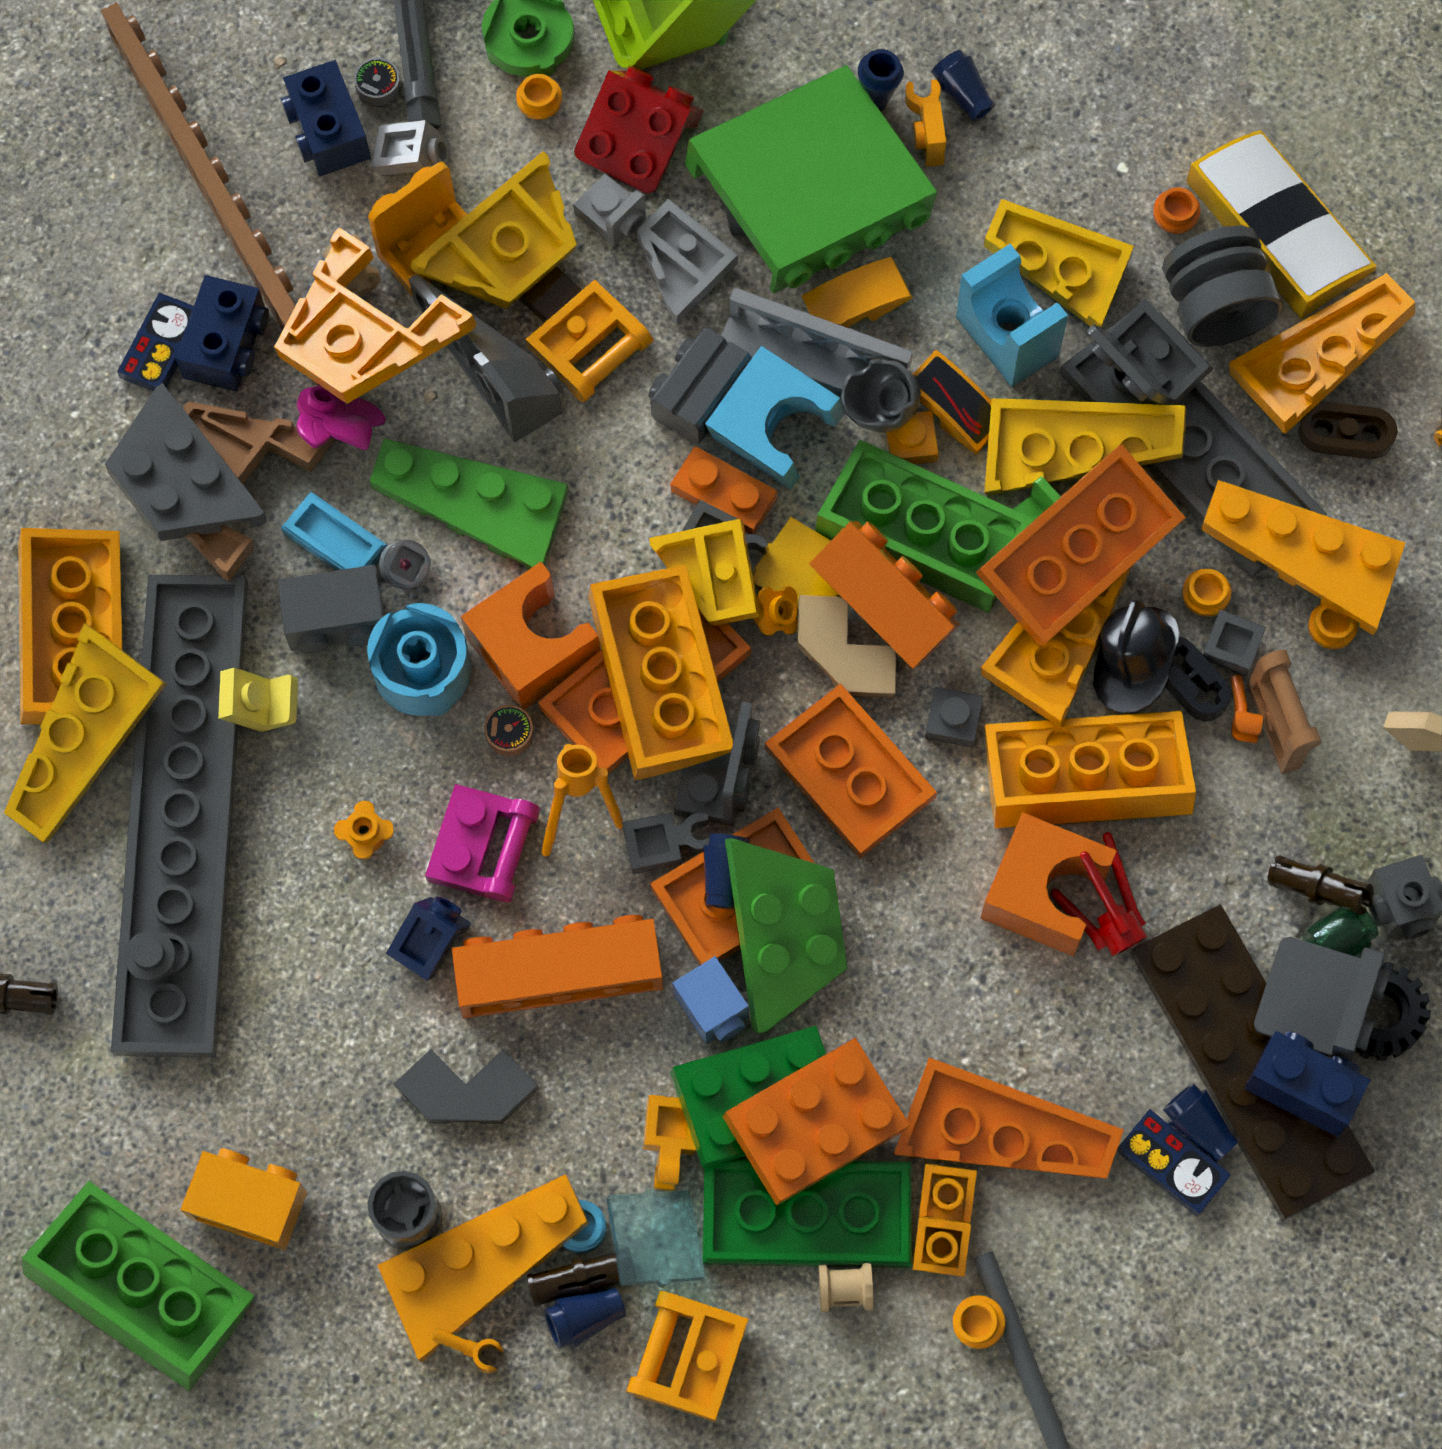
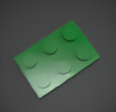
[670,1026,826,1168]

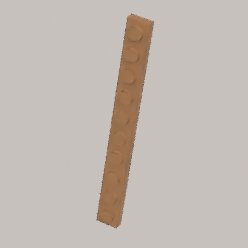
[100,2,320,386]

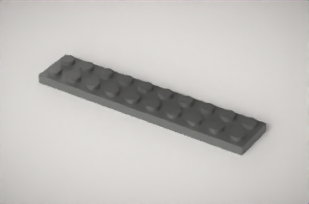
[111,575,248,1058]

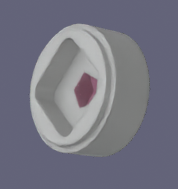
[379,540,430,589]

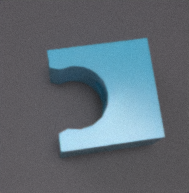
[956,244,1068,387]
[705,346,845,490]

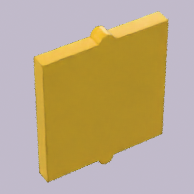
[753,517,841,613]

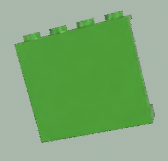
[685,65,937,294]

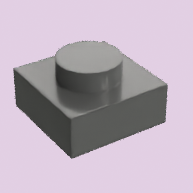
[1203,610,1266,676]
[925,687,983,748]

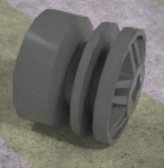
[1162,225,1283,347]

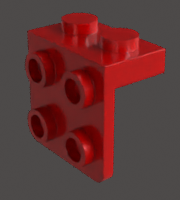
[574,66,704,193]

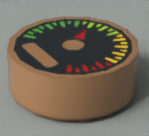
[484,705,534,757]

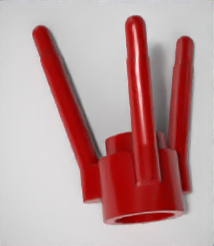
[1050,832,1147,957]

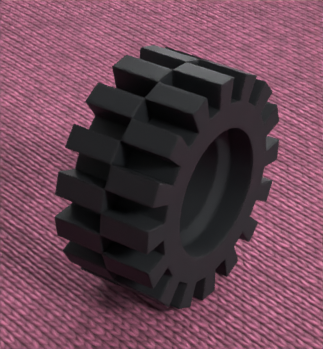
[1358,962,1431,1061]

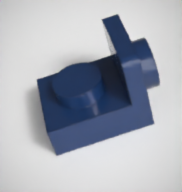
[386,896,471,981]

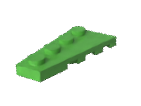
[370,438,569,570]

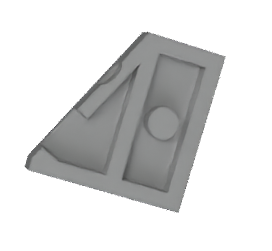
[637,199,738,324]

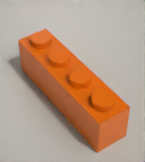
[452,915,664,1019]

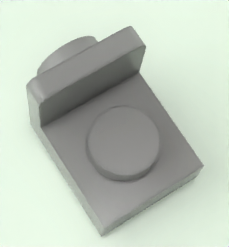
[371,120,449,176]
[573,174,646,247]

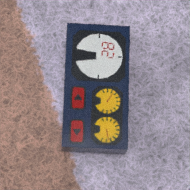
[117,292,194,391]
[1117,1109,1231,1217]

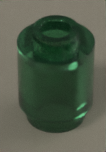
[1301,907,1379,957]

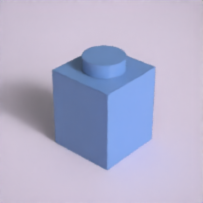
[672,956,749,1045]

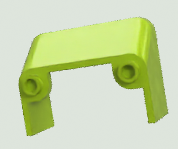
[593,0,756,70]

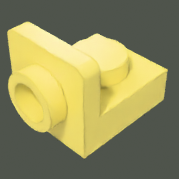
[218,667,298,732]

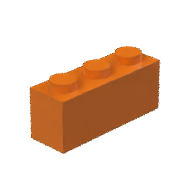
[809,521,961,669]

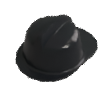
[1093,600,1180,713]

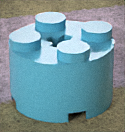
[367,603,472,716]

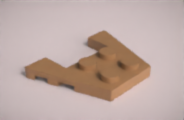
[183,401,335,582]

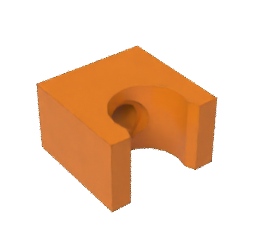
[461,562,600,710]
[980,812,1117,957]

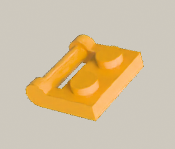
[525,279,654,403]
[626,1291,749,1422]

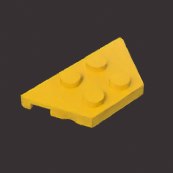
[410,151,577,309]

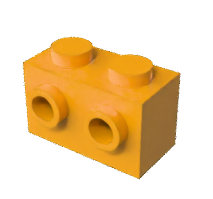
[180,1148,307,1251]

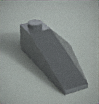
[409,274,564,443]

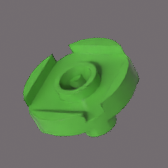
[482,0,574,77]

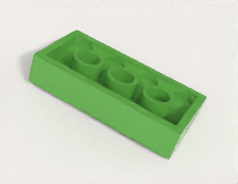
[815,439,1034,613]
[22,1181,255,1391]

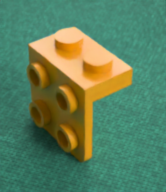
[368,162,467,296]

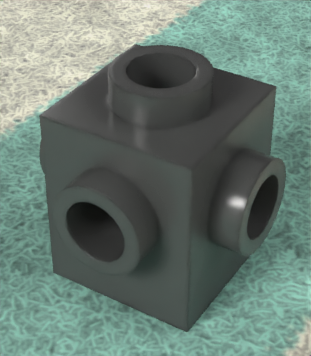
[1366,854,1442,940]

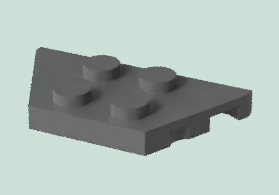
[105,383,267,541]

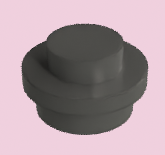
[124,930,176,982]

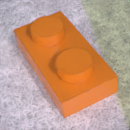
[670,446,778,534]

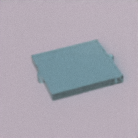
[606,1188,705,1288]

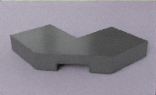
[394,1049,539,1124]

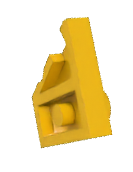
[649,519,760,627]

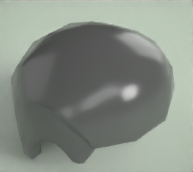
[841,360,921,433]

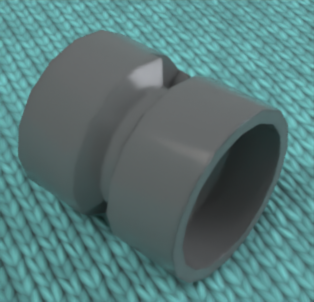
[367,1171,442,1251]

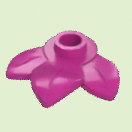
[296,386,386,450]

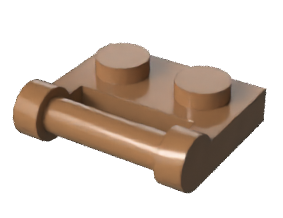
[1247,650,1322,774]

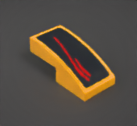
[913,350,992,455]

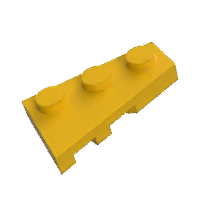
[984,199,1134,328]

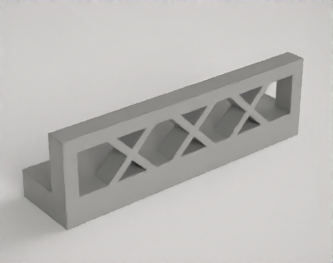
[721,287,913,397]

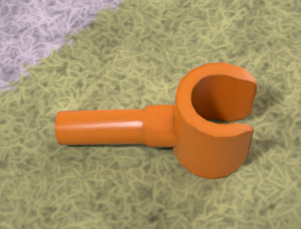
[1230,675,1263,743]

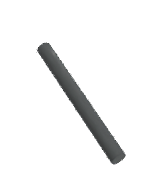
[974,1251,1070,1449]

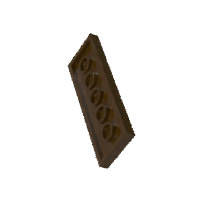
[1130,904,1375,1222]

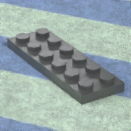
[1060,310,1327,578]

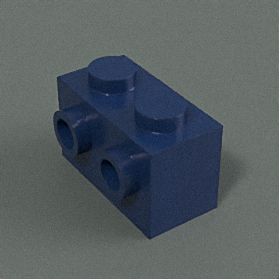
[280,59,371,177]
[175,275,269,392]
[1244,1031,1371,1137]

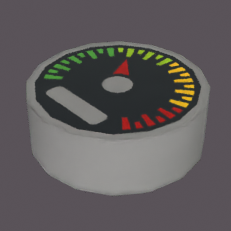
[354,58,401,106]

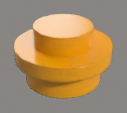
[516,74,562,120]
[1182,569,1232,617]
[1308,604,1358,650]
[953,1295,1006,1349]

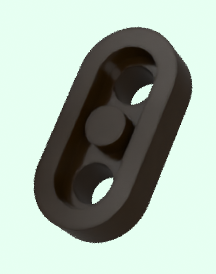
[1298,402,1398,459]

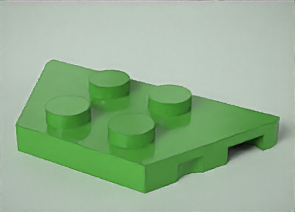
[725,838,847,1034]

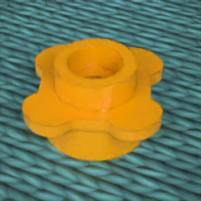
[753,586,798,636]
[334,801,394,860]

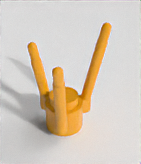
[541,744,624,857]

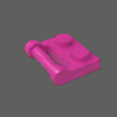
[425,784,541,902]

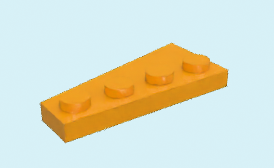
[377,1174,590,1362]

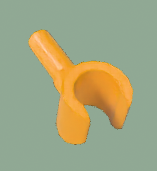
[432,1328,504,1374]

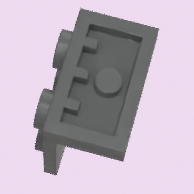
[674,701,760,826]

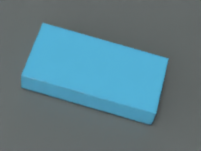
[281,492,387,571]

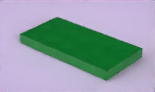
[703,1159,911,1268]

